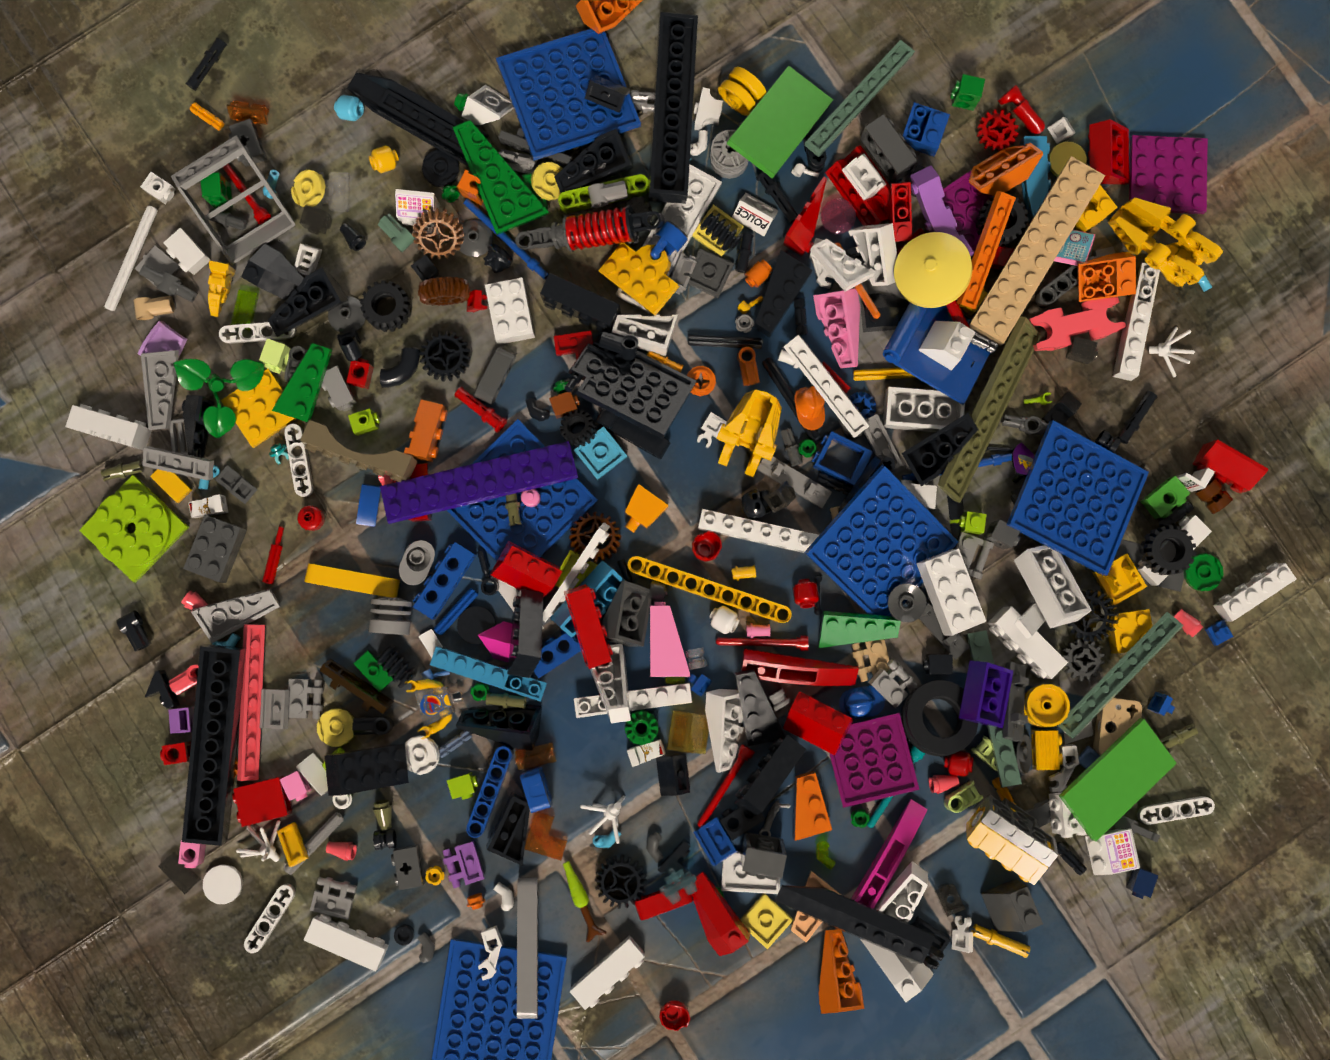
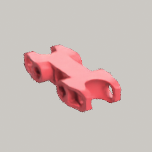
[1029,297,1126,351]

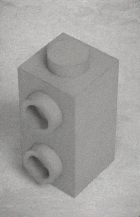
[321,366,357,411]

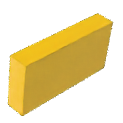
[150,469,192,503]
[277,822,309,867]

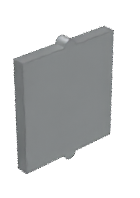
[135,245,180,287]

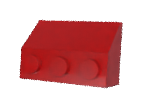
[1088,119,1129,185]
[1192,439,1268,493]
[490,541,563,598]
[783,691,853,756]

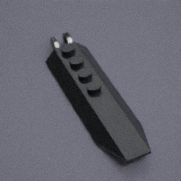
[347,72,489,167]
[775,885,944,969]

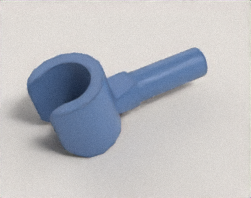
[421,669,450,680]

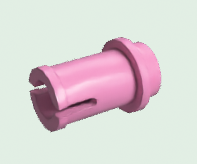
[746,623,770,638]

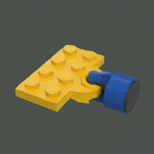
[598,221,688,316]

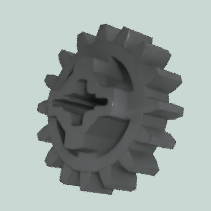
[1062,639,1105,681]

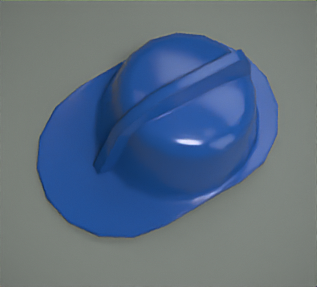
[839,686,885,719]

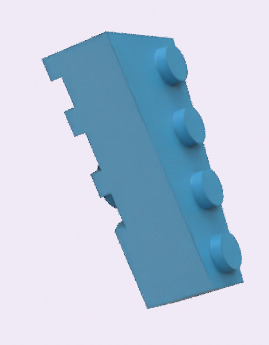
[550,561,625,638]

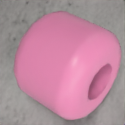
[521,489,541,507]

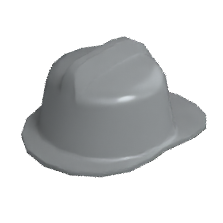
[399,540,435,585]

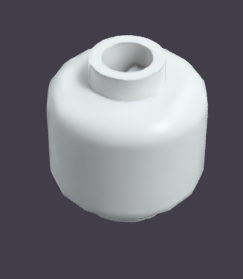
[710,606,740,634]

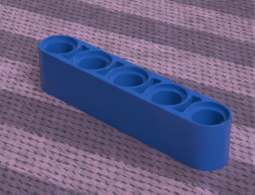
[466,745,514,838]

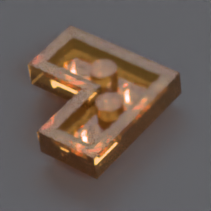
[525,811,567,861]

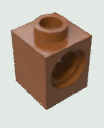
[549,392,580,419]

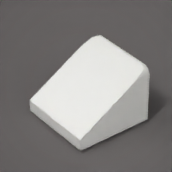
[1047,117,1075,144]

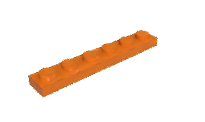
[957,191,1016,309]

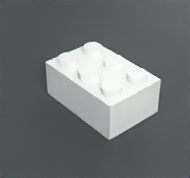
[485,278,535,345]

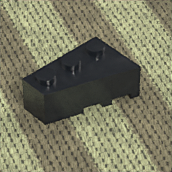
[486,792,530,866]

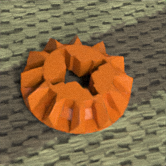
[687,366,716,397]

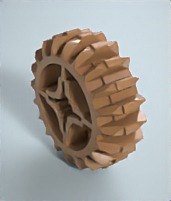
[412,208,465,259]

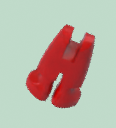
[998,85,1045,134]

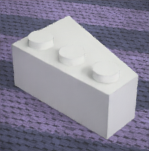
[848,223,897,286]
[612,315,678,357]

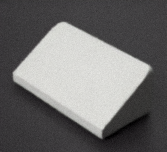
[296,753,328,796]

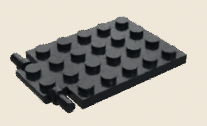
[565,334,696,439]

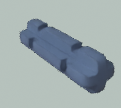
[439,730,472,758]

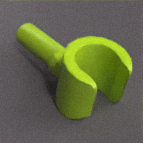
[1023,392,1052,405]

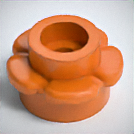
[467,893,485,910]

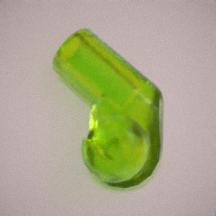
[816,841,836,870]

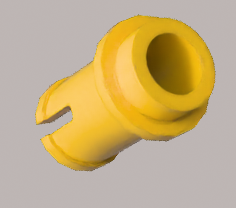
[731,565,756,581]

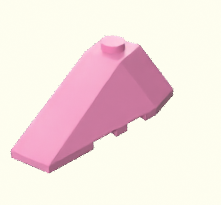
[813,288,860,369]

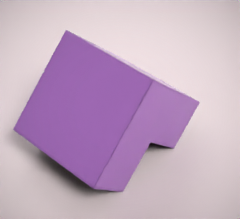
[168,706,195,734]

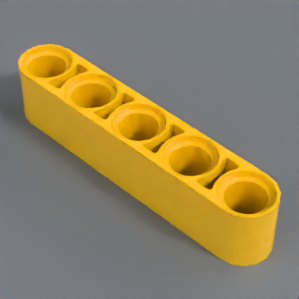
[304,563,400,598]

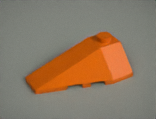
[576,0,643,34]
[819,929,864,1014]

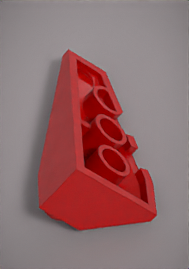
[783,177,827,256]
[687,871,751,956]

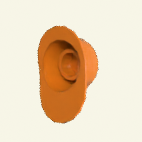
[794,386,825,430]

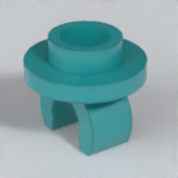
[269,443,289,464]

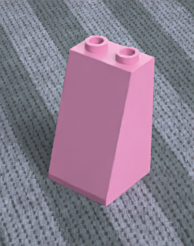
[650,602,690,677]

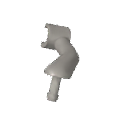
[759,800,790,836]

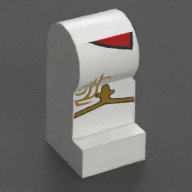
[188,494,229,518]
[627,739,666,767]

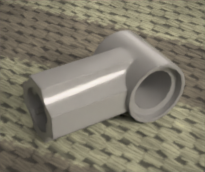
[588,181,628,208]

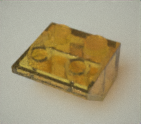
[667,709,709,754]

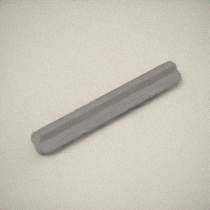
[284,812,344,875]

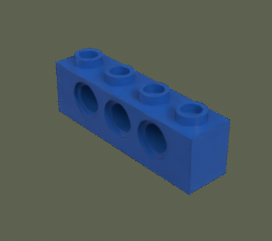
[413,542,477,620]
[534,630,581,678]

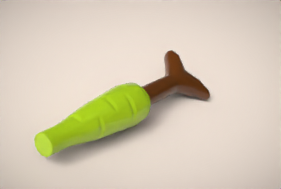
[563,861,607,942]

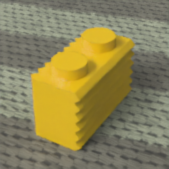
[1031,729,1063,770]

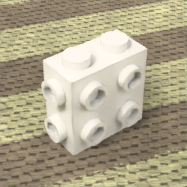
[1049,792,1088,838]

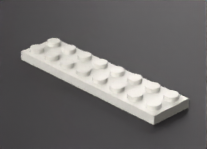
[616,165,722,313]

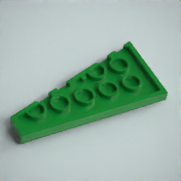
[453,120,549,235]

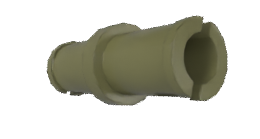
[101,460,143,481]
[505,493,521,526]
[486,692,527,709]
[1160,723,1198,750]

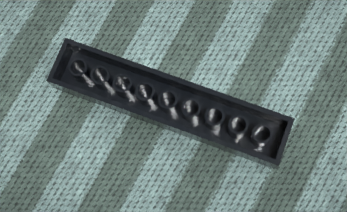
[648,12,698,204]
[182,644,246,846]

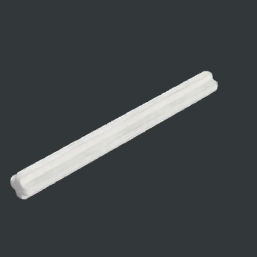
[104,206,158,311]

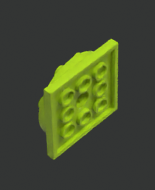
[79,475,189,583]

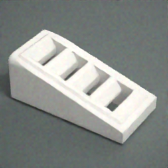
[294,244,322,275]

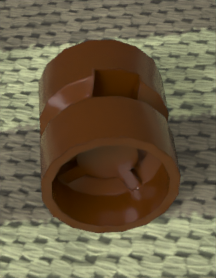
[1195,478,1233,514]

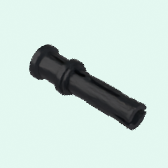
[756,172,798,224]

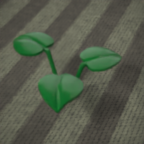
[173,359,264,438]

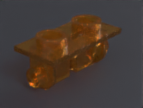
[227,100,269,125]
[514,743,556,770]

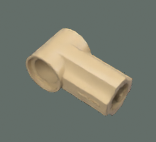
[134,296,175,320]

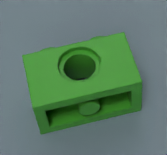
[1140,476,1191,519]

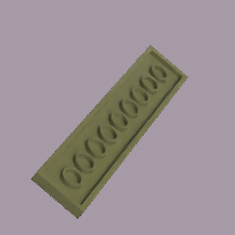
[938,316,1041,503]

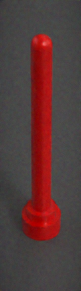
[222,163,271,224]
[716,635,808,651]
[697,744,755,827]

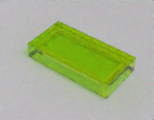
[231,289,259,331]

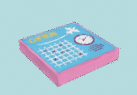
[1054,230,1095,266]

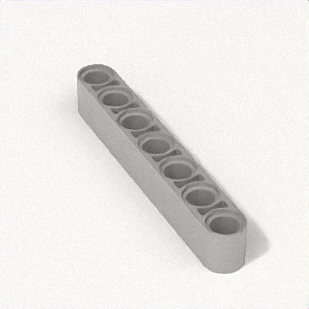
[517,877,538,1019]

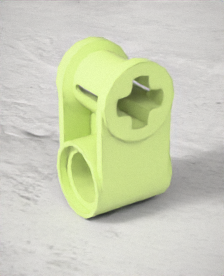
[971,736,997,771]
[944,780,984,813]

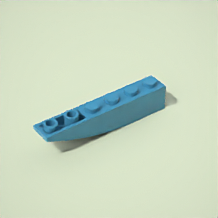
[1020,136,1051,223]
[430,646,547,702]

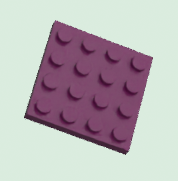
[1129,135,1208,214]
[942,170,1027,253]
[829,713,920,808]

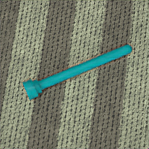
[867,745,926,828]

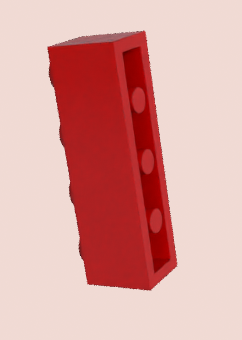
[564,584,613,669]

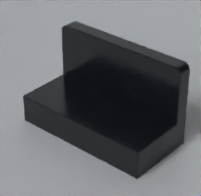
[585,75,630,113]
[656,754,690,796]

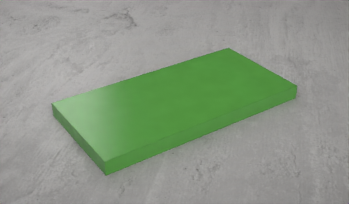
[727,66,833,179]
[1059,718,1177,841]

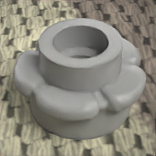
[735,314,754,333]

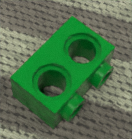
[950,74,985,111]
[201,172,233,209]

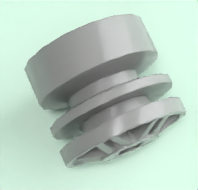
[710,129,749,179]
[368,597,412,635]

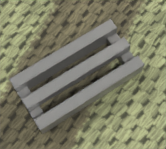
[170,418,188,455]

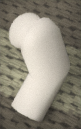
[690,130,708,156]

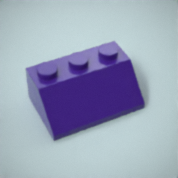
[959,661,1014,728]

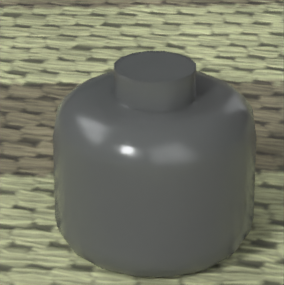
[649,581,668,601]

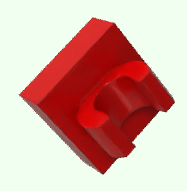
[467,290,488,313]

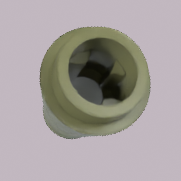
[372,799,392,830]

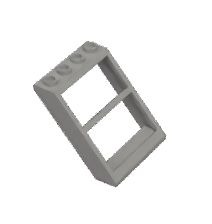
[171,135,296,265]

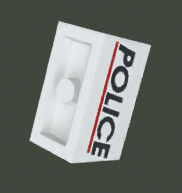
[732,193,778,236]
[1177,468,1215,492]

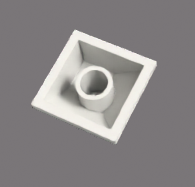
[462,85,514,126]

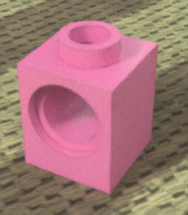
[280,771,312,801]
[178,840,206,868]

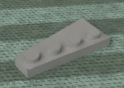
[141,350,179,430]
[191,589,281,644]

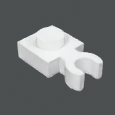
[697,412,727,448]
[952,915,973,953]

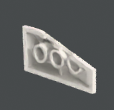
[705,689,744,773]
[860,939,934,1002]

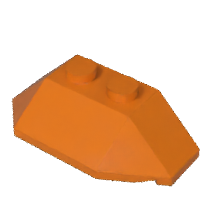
[969,143,1043,196]

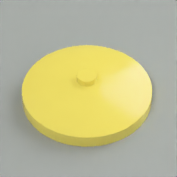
[894,232,973,308]

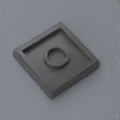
[687,248,734,299]

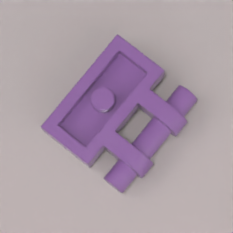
[442,840,485,888]

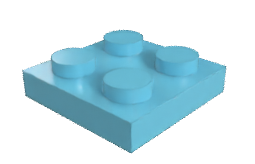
[574,426,627,480]

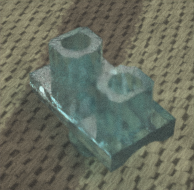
[659,868,697,904]

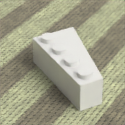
[65,404,152,450]
[590,644,631,723]
[874,861,928,923]

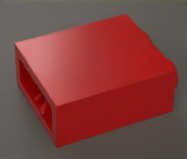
[232,775,292,827]

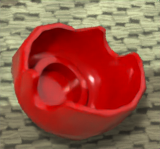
[692,531,722,561]
[659,1000,690,1031]

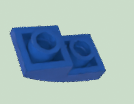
[356,483,381,527]

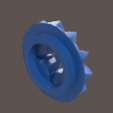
[849,392,876,419]

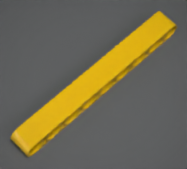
[628,556,792,623]

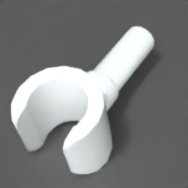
[791,163,819,178]

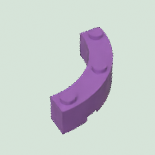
[910,166,974,260]

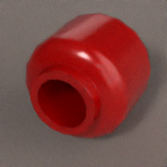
[297,505,325,531]
[793,579,819,608]
[944,751,974,777]

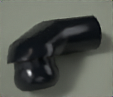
[525,398,550,421]

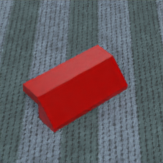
[825,145,891,226]

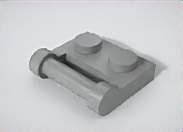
[955,532,994,580]

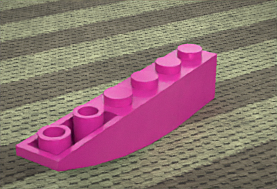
[851,799,928,909]

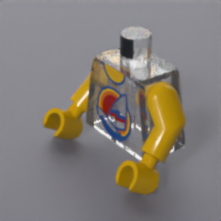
[405,679,463,740]

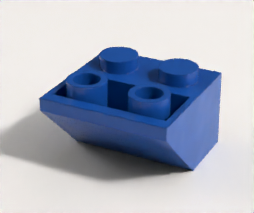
[902,102,950,157]

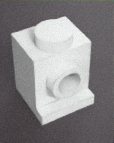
[140,172,176,205]

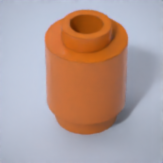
[745,259,773,288]

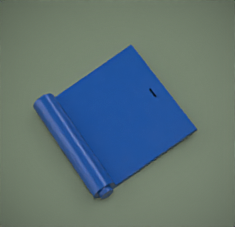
[883,302,991,405]

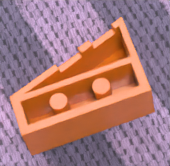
[404,400,448,463]
[793,771,832,841]

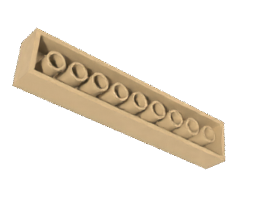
[969,156,1105,346]

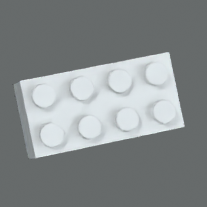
[883,387,965,432]
[1014,545,1092,628]
[916,549,986,636]
[987,606,1068,679]

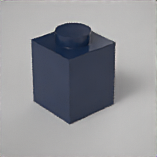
[1126,868,1158,899]

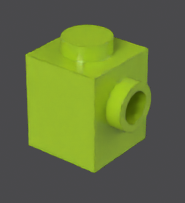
[348,408,380,436]
[959,511,987,535]
[447,772,479,800]

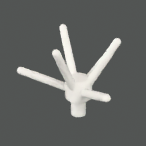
[1149,327,1195,377]
[580,795,625,844]
[236,820,281,862]

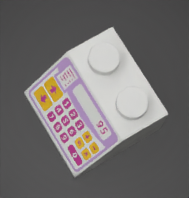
[395,189,440,228]
[1085,829,1140,875]

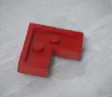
[554,331,593,359]

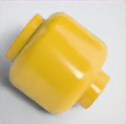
[369,145,399,173]

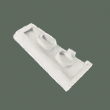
[810,239,876,292]

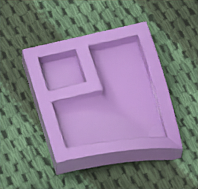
[137,321,187,358]

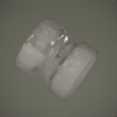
[685,647,708,670]

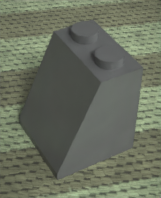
[981,879,1043,932]

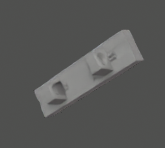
[143,446,214,480]
[757,457,832,509]

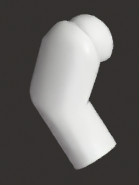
[493,882,514,911]

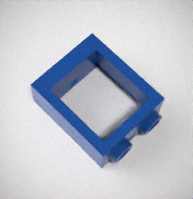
[812,431,873,486]

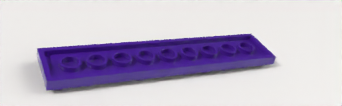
[380,441,578,524]

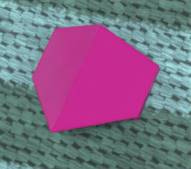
[478,621,513,662]

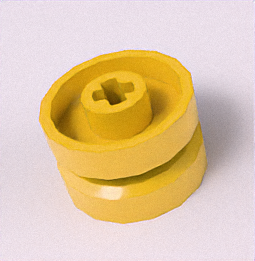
[718,67,767,116]
[1024,684,1070,728]

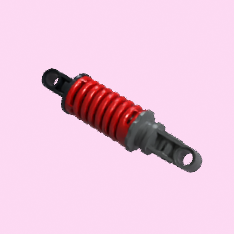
[515,205,665,252]

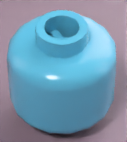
[334,95,364,121]

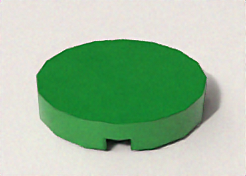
[1183,553,1224,591]

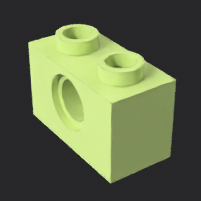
[259,338,291,374]

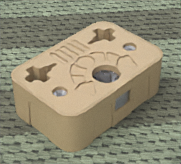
[1093,698,1142,755]

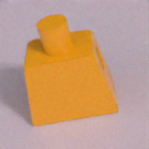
[625,484,669,533]

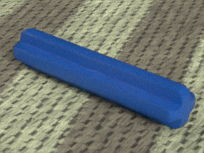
[434,588,478,635]

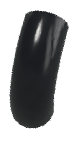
[380,348,420,388]

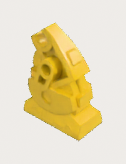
[208,260,236,317]

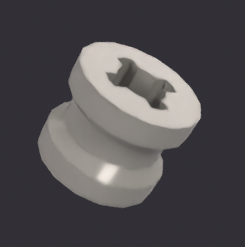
[767,688,791,711]

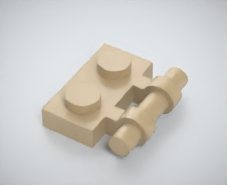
[852,639,890,682]

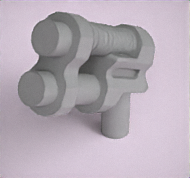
[630,90,654,113]

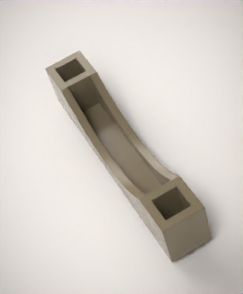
[300,420,417,482]

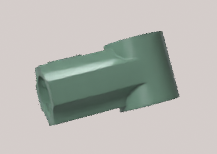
[377,214,414,253]

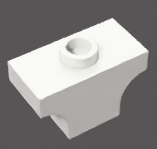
[694,87,723,131]

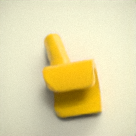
[737,296,763,314]

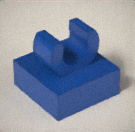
[1205,620,1234,646]
[687,674,712,697]
[1147,692,1175,716]

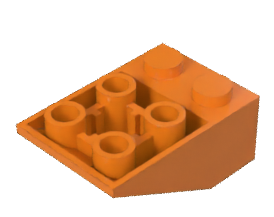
[1078,252,1136,302]

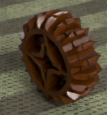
[418,276,470,306]
[569,512,621,563]

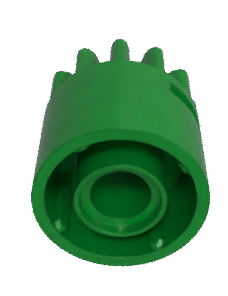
[625,710,658,745]

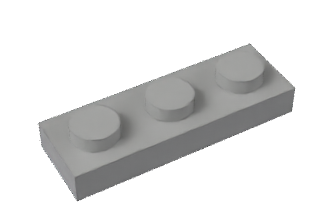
[864,414,903,469]

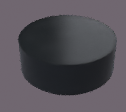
[394,924,414,946]

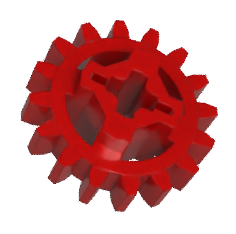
[976,110,1019,152]

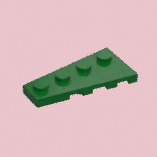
[272,343,332,422]

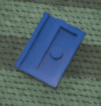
[693,817,738,866]

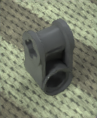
[284,346,307,382]

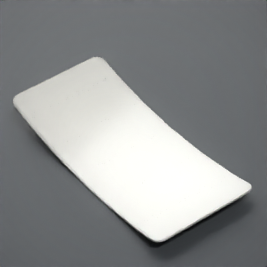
[419,629,443,658]

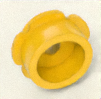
[425,866,445,885]

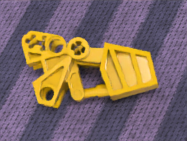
[1108,198,1223,287]
[717,390,782,477]

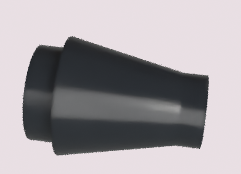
[340,223,366,251]

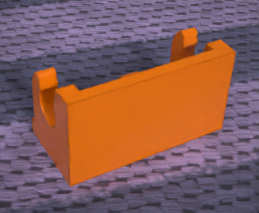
[457,169,483,205]

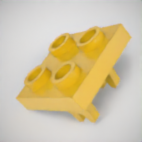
[1092,553,1147,605]

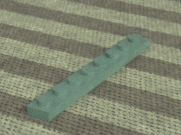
[804,40,915,157]
[1058,612,1183,739]
[966,630,1022,788]

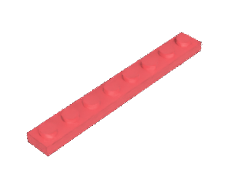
[237,624,265,781]

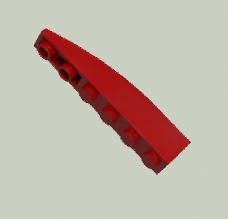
[741,649,859,686]

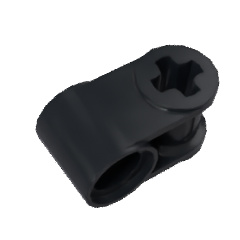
[803,134,827,172]
[337,328,363,361]

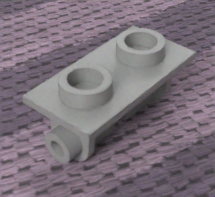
[498,149,537,174]
[670,252,697,295]

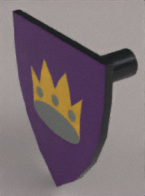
[1011,443,1035,483]

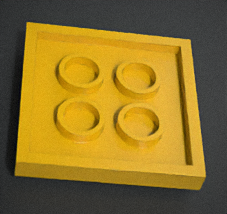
[220,369,296,448]

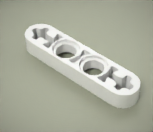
[219,322,296,344]
[285,424,314,497]
[1137,796,1215,825]
[244,884,296,953]

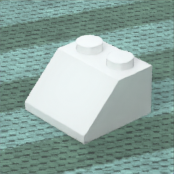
[919,321,976,370]

